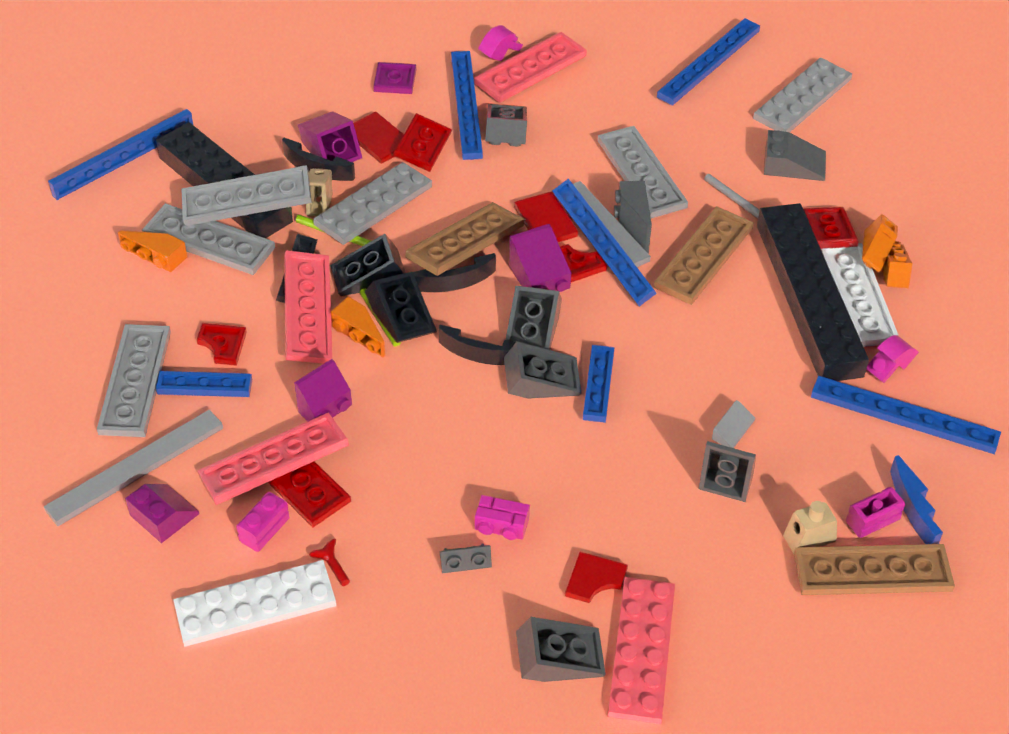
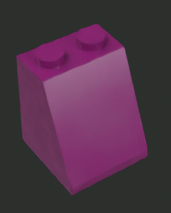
[297,111,363,162]
[509,224,571,292]

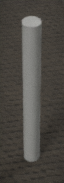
[704,174,760,218]

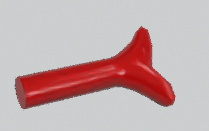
[309,539,350,586]

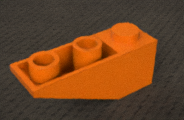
[862,214,898,272]
[118,231,187,272]
[883,241,913,288]
[331,296,385,357]

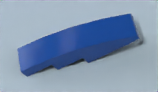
[890,455,943,544]

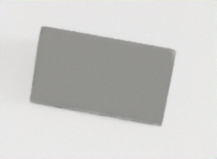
[712,400,755,448]

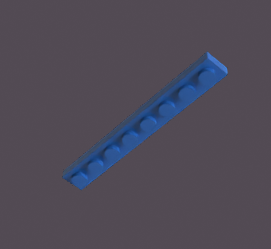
[657,18,760,106]
[451,51,483,160]
[48,109,193,200]
[552,178,657,307]
[811,376,1001,455]

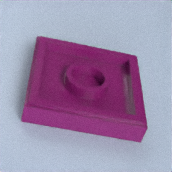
[373,62,417,94]

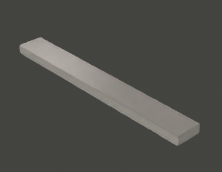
[43,409,223,527]

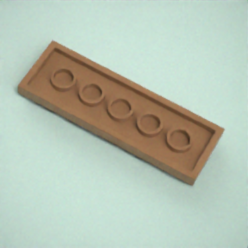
[405,202,524,276]
[654,206,754,305]
[794,544,955,595]

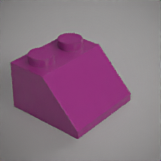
[294,359,352,421]
[125,484,200,544]

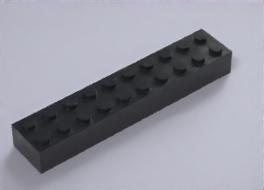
[757,203,869,381]

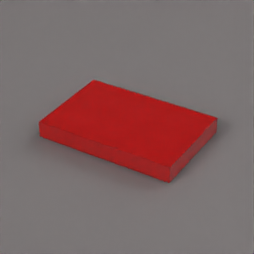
[353,111,404,164]
[393,113,452,172]
[514,191,578,242]
[803,207,858,249]
[268,461,351,528]

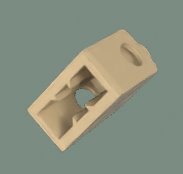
[306,168,333,216]
[783,501,837,554]

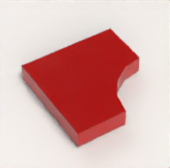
[560,244,607,283]
[197,323,247,366]
[565,552,628,603]

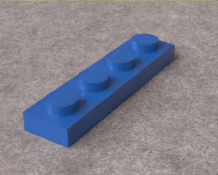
[583,345,615,423]
[156,371,253,397]

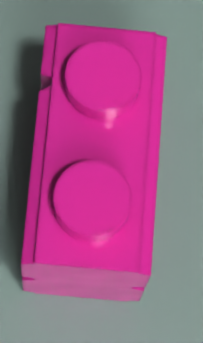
[846,487,905,538]
[236,492,290,552]
[475,495,530,540]

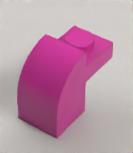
[478,25,523,61]
[867,335,919,383]

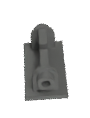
[439,543,492,574]

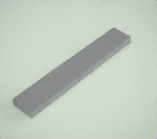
[573,181,651,267]

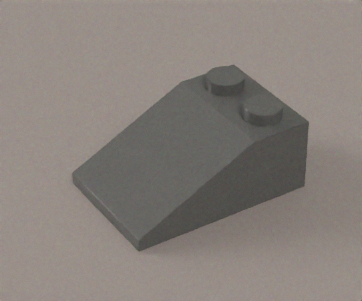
[485,104,527,147]
[764,130,826,181]
[614,181,652,254]
[506,286,562,350]
[504,342,581,399]
[699,441,756,502]
[516,617,606,682]

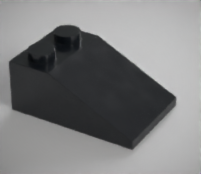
[330,234,406,296]
[365,272,437,343]

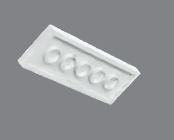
[821,243,899,347]
[173,560,336,647]

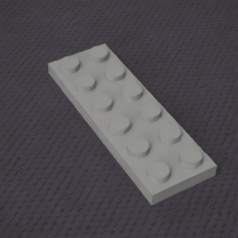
[753,57,852,132]
[598,126,688,219]
[314,162,432,245]
[181,165,312,226]
[142,203,275,275]
[97,324,171,437]

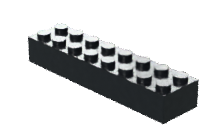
[156,122,293,238]

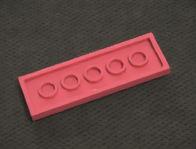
[474,32,587,103]
[284,250,332,364]
[197,412,349,505]
[608,577,675,724]

